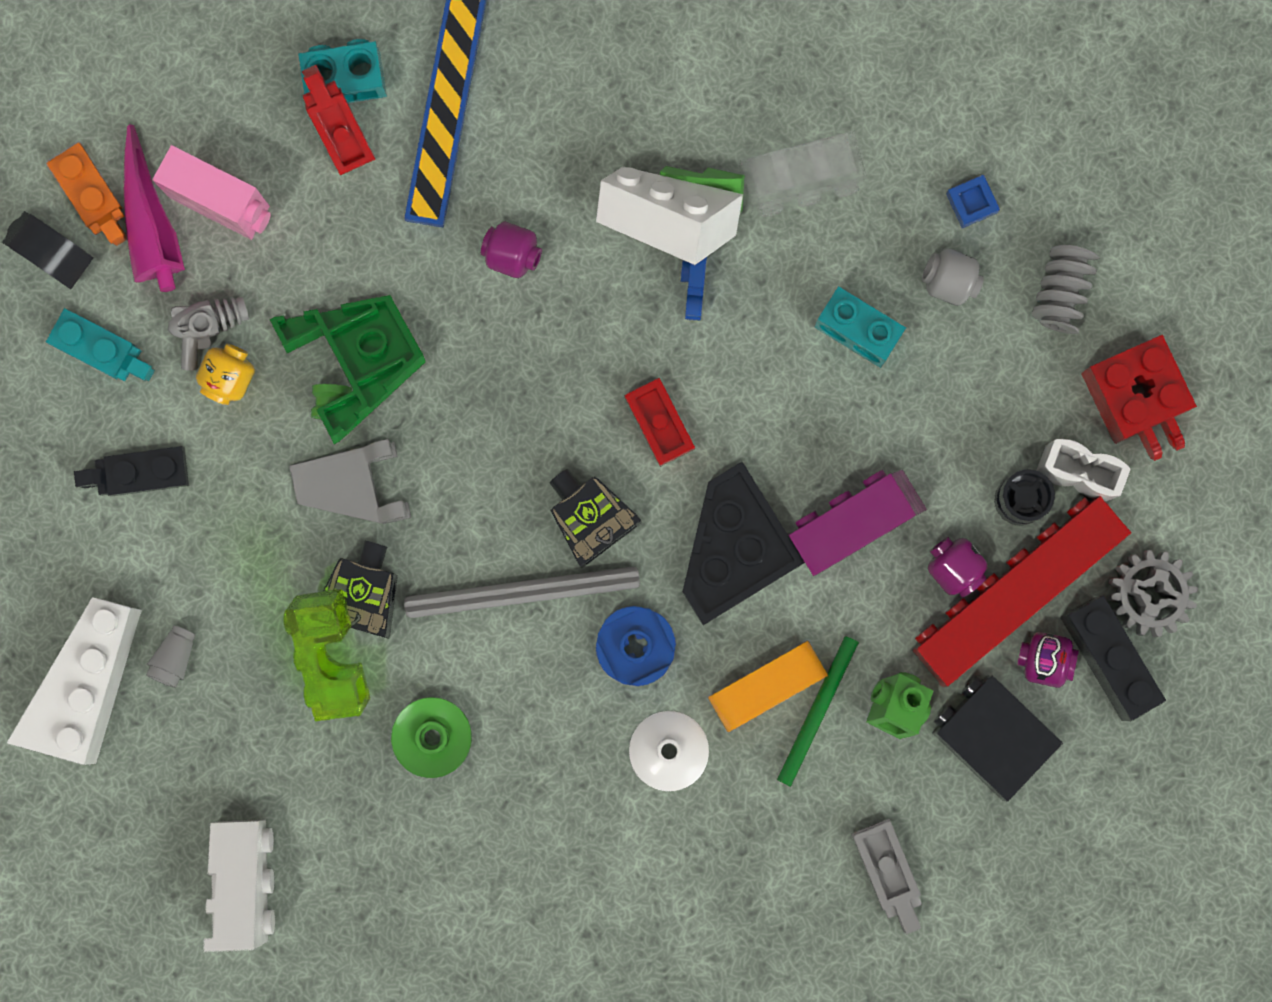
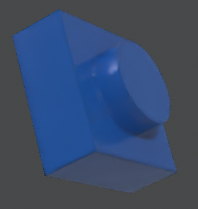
[946,175,1000,229]

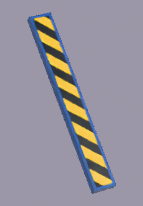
[404,0,487,228]

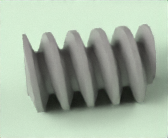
[1032,245,1100,334]

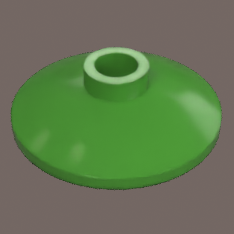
[391,697,472,778]

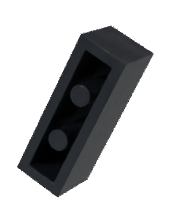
[1060,595,1166,721]

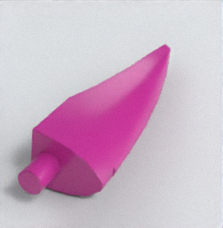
[124,124,185,292]

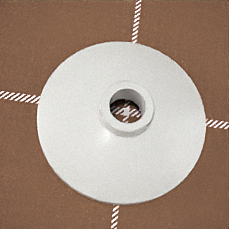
[629,711,709,791]

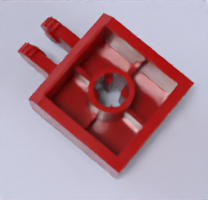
[1081,334,1197,461]

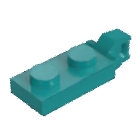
[46,308,155,381]

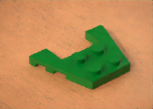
[269,295,426,444]

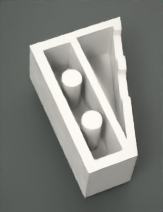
[596,167,743,265]

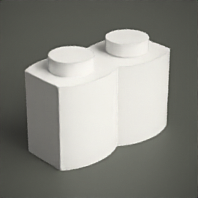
[1037,439,1131,501]

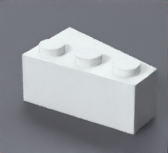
[204,819,275,952]

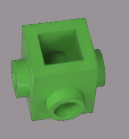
[866,672,933,739]

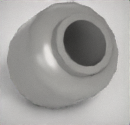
[922,248,984,306]

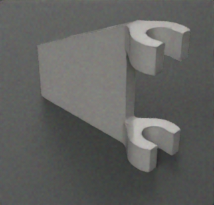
[289,439,412,524]

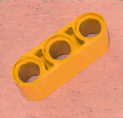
[708,641,828,733]

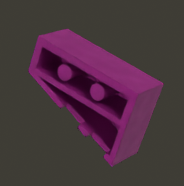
[789,469,927,577]

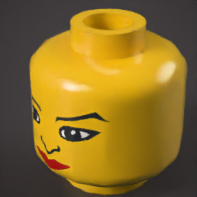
[196,343,255,405]

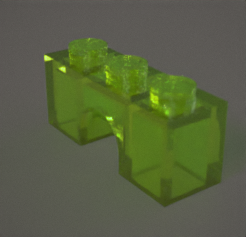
[283,589,371,722]

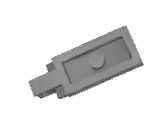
[851,819,922,935]

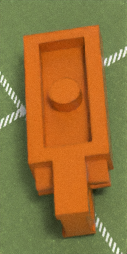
[46,142,127,246]

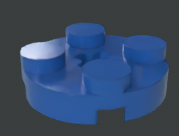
[596,606,676,686]

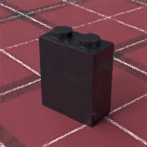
[932,675,1063,802]

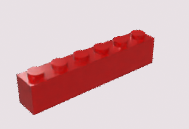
[912,496,1132,687]

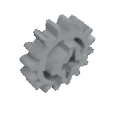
[1107,550,1198,637]

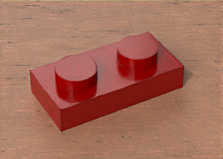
[624,378,695,467]

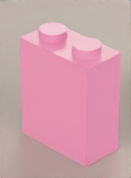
[152,145,271,240]

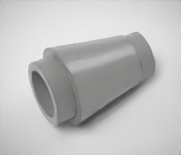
[146,626,195,688]

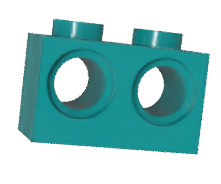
[298,39,387,103]
[814,286,906,368]

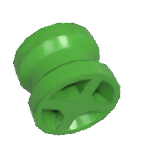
[311,384,352,420]

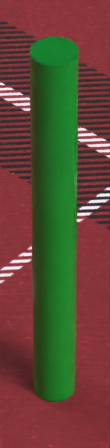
[777,636,859,787]

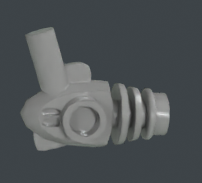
[168,297,249,371]

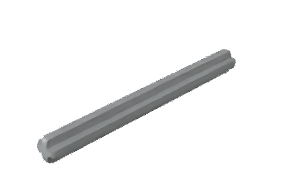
[404,566,640,618]

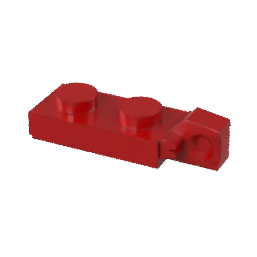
[302,65,375,176]

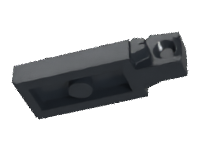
[74,446,189,497]

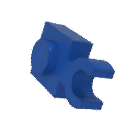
[681,257,707,321]

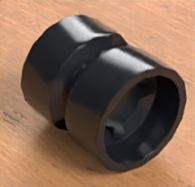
[994,469,1055,526]

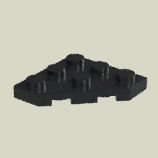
[682,462,805,626]

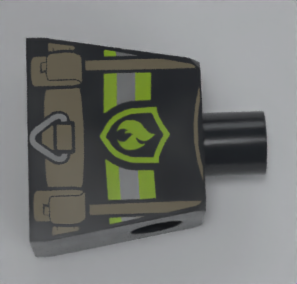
[549,469,642,568]
[312,540,398,639]

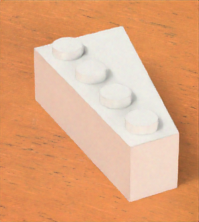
[7,597,142,765]

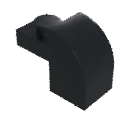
[1,211,94,289]

